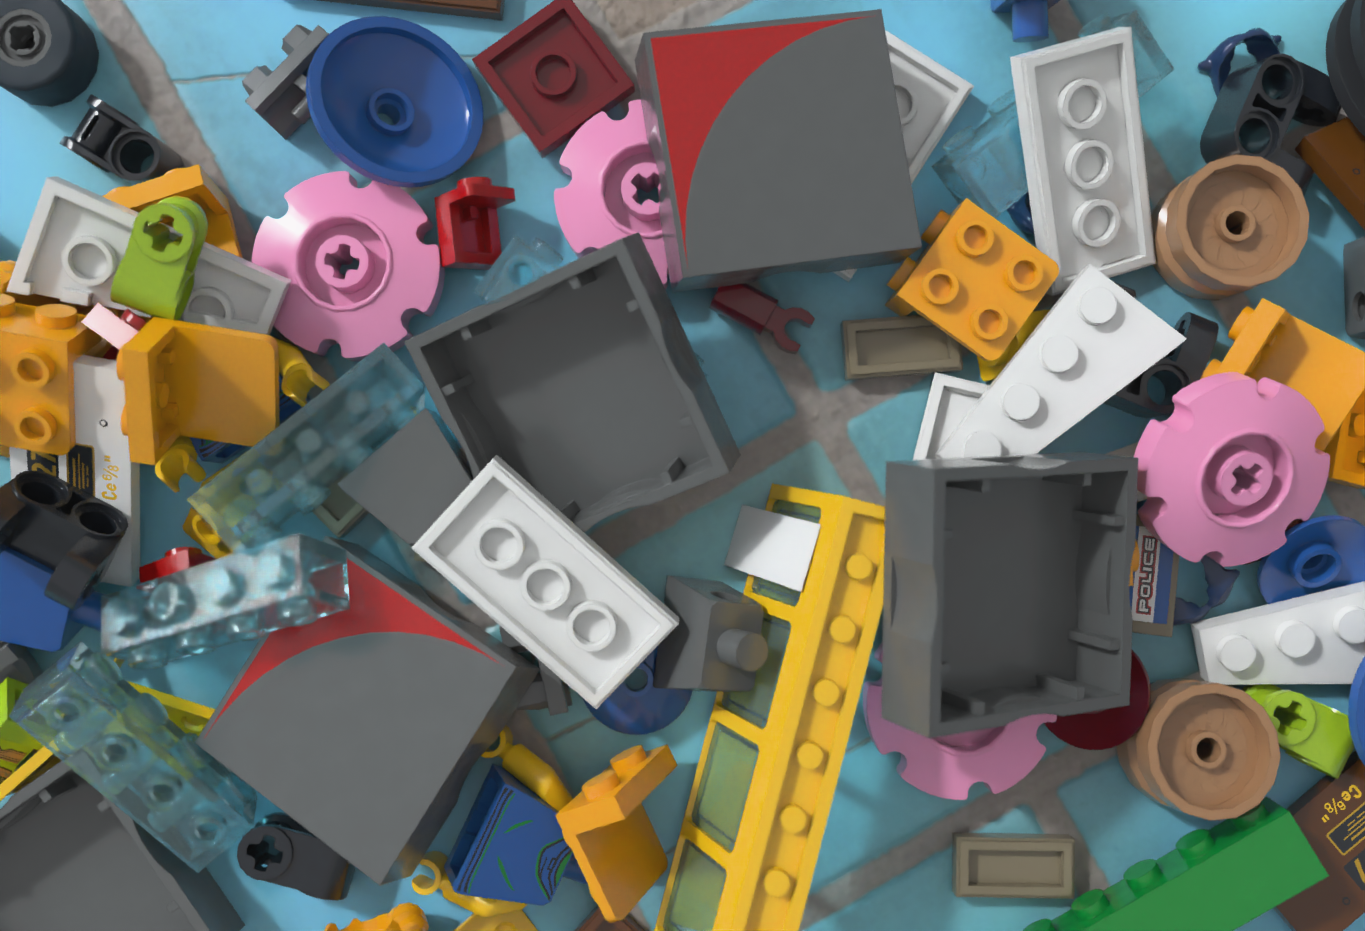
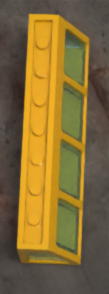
[654,483,885,931]

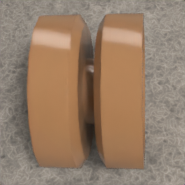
[1151,154,1309,301]
[1117,678,1281,821]

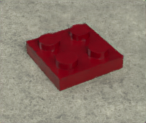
[472,0,635,159]

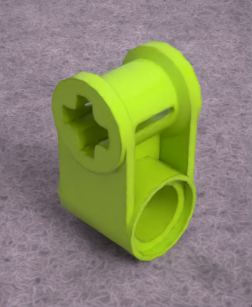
[110,196,208,321]
[1242,684,1354,779]

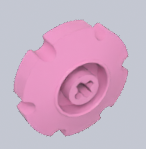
[554,99,669,289]
[252,171,445,361]
[1134,372,1330,567]
[863,642,1057,800]

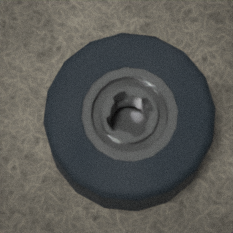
[0,0,99,107]

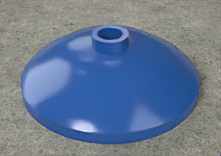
[306,16,483,188]

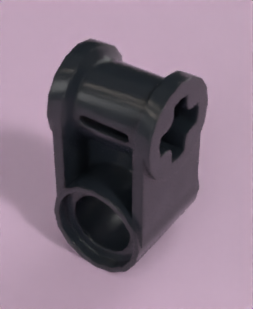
[60,94,184,185]
[237,812,356,900]

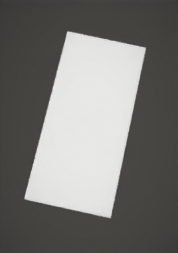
[724,505,821,592]

